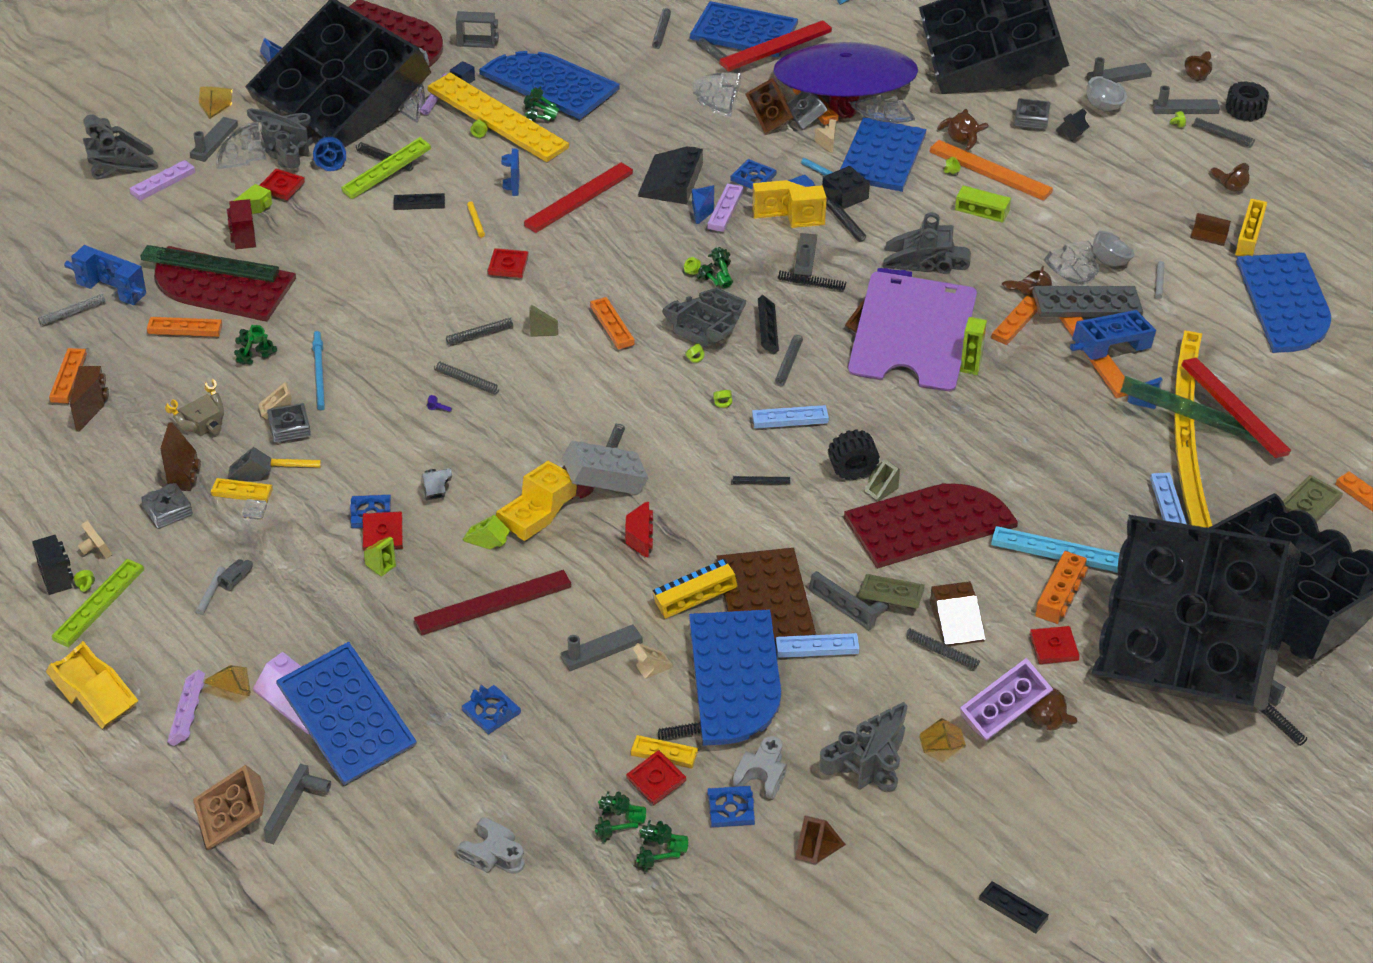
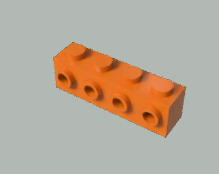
[1035,551,1088,624]

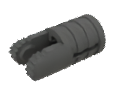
[217,559,253,590]

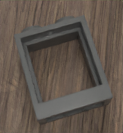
[456,11,499,48]

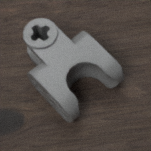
[733,736,787,799]
[456,818,525,874]

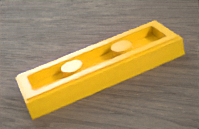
[211,478,273,503]
[631,735,698,769]

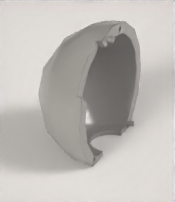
[1087,76,1127,111]
[1093,231,1134,267]

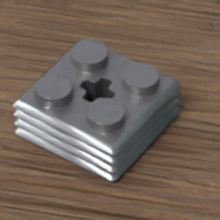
[788,91,827,129]
[1015,98,1050,130]
[267,403,311,443]
[141,483,193,528]

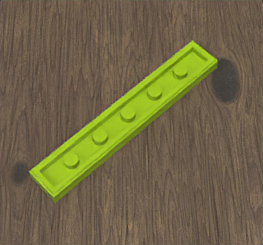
[341,137,431,200]
[52,559,144,648]

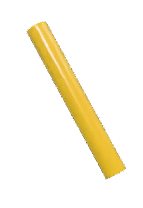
[467,201,485,238]
[270,459,321,468]

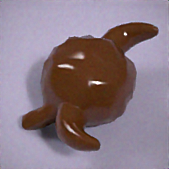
[937,109,989,150]
[1026,687,1077,731]

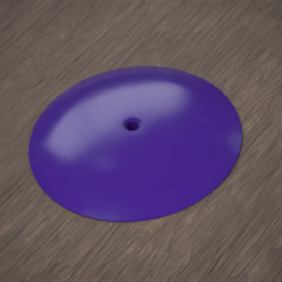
[774,42,918,96]

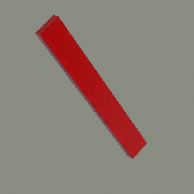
[719,20,832,72]
[524,162,633,233]
[1181,357,1291,458]

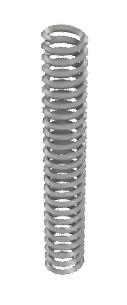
[38,293,106,327]

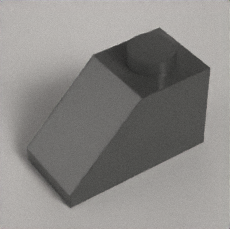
[228,447,271,481]

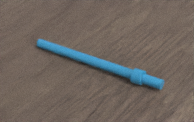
[312,331,325,410]

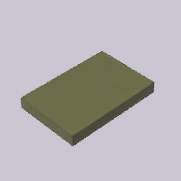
[1283,475,1343,522]
[859,574,925,608]

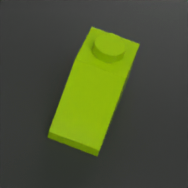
[233,184,272,214]
[462,515,510,549]
[364,537,396,577]

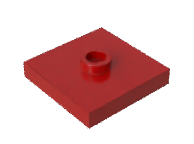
[259,168,305,200]
[488,248,529,278]
[363,512,403,551]
[1030,626,1080,664]
[626,750,687,806]

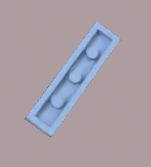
[752,405,829,428]
[1150,473,1186,524]
[776,633,859,658]

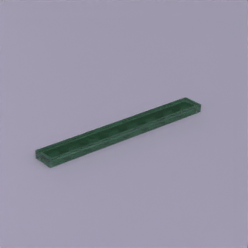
[140,245,279,282]
[1120,376,1261,445]

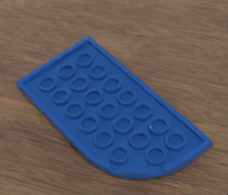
[479,51,620,120]
[1236,253,1331,353]
[689,610,781,746]

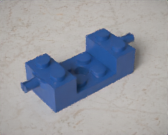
[64,245,146,305]
[1070,310,1156,360]

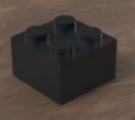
[822,166,870,209]
[32,534,74,595]

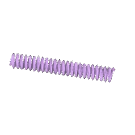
[420,73,447,115]

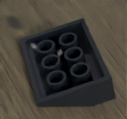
[638,146,703,205]

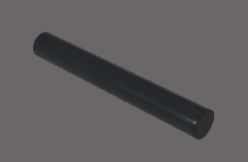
[733,476,790,484]

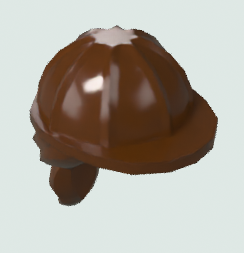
[1184,51,1212,80]
[1211,163,1250,192]
[1002,266,1052,298]

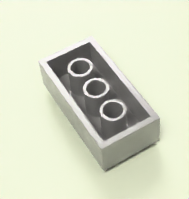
[562,441,648,495]

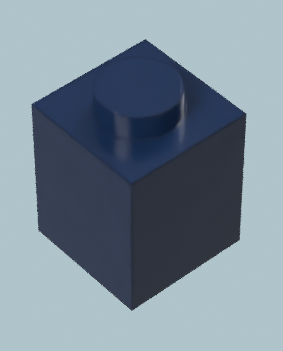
[450,61,475,84]

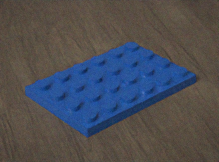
[690,1,798,57]
[840,117,927,192]
[276,642,417,785]

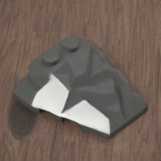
[662,288,746,347]

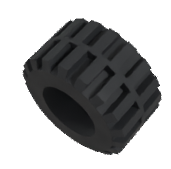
[1225,81,1269,121]
[828,429,880,480]

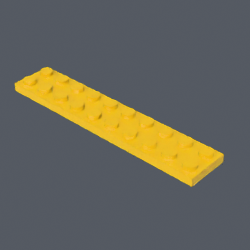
[428,73,569,162]

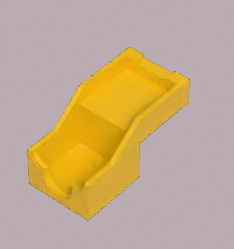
[752,180,827,228]
[496,460,577,541]
[45,641,139,729]

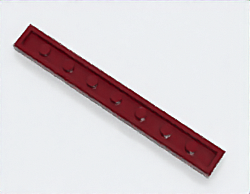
[414,569,571,636]

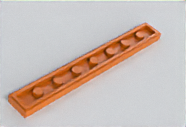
[930,140,1053,201]
[1056,302,1132,398]

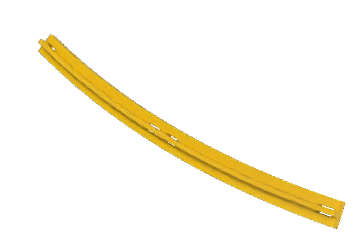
[1174,330,1213,528]

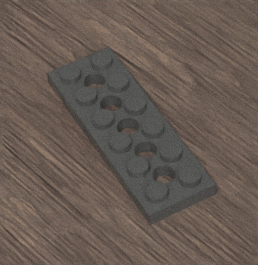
[1032,286,1143,317]

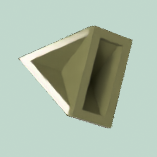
[529,305,558,337]
[864,459,900,501]

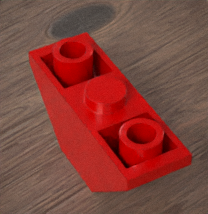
[625,502,653,557]

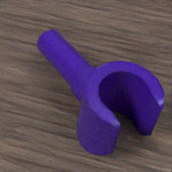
[427,395,452,412]

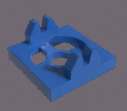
[501,148,520,196]
[730,159,777,189]
[350,495,391,528]
[462,685,521,734]
[707,786,755,827]

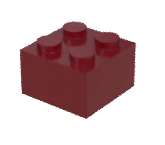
[227,199,256,250]

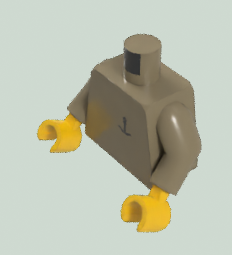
[165,379,224,436]

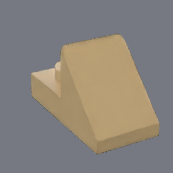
[815,119,836,152]
[258,382,292,419]
[633,643,673,678]

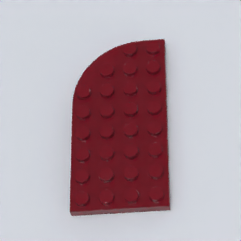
[349,0,443,68]
[155,246,296,322]
[844,483,1018,569]

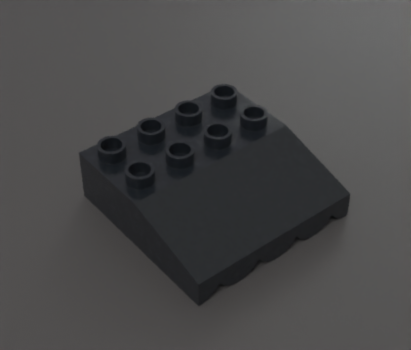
[245,0,431,147]
[918,0,1070,94]
[1209,493,1373,661]
[1091,515,1301,715]

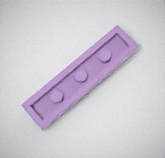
[129,160,195,201]
[707,183,743,232]
[167,669,205,746]

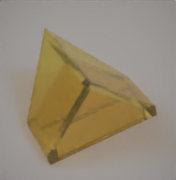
[199,87,232,119]
[204,665,251,696]
[919,718,966,753]

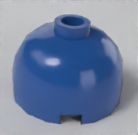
[313,137,346,171]

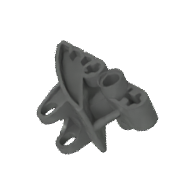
[247,108,313,169]
[83,115,159,179]
[883,212,971,274]
[819,702,908,791]

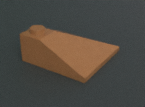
[193,765,265,850]

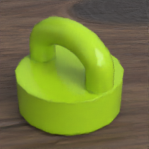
[1169,111,1186,128]
[470,119,488,138]
[944,157,961,174]
[684,257,701,275]
[685,343,705,363]
[713,390,732,408]
[73,570,95,592]

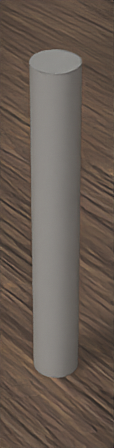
[1155,261,1164,299]
[196,567,225,615]

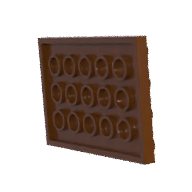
[716,547,816,644]

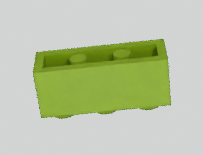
[955,185,1011,223]
[960,317,987,375]

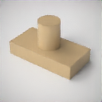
[78,521,113,559]

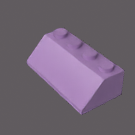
[253,652,309,735]
[960,658,1053,741]

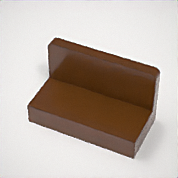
[1191,213,1231,246]

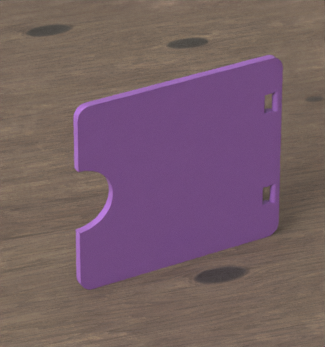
[848,272,977,391]

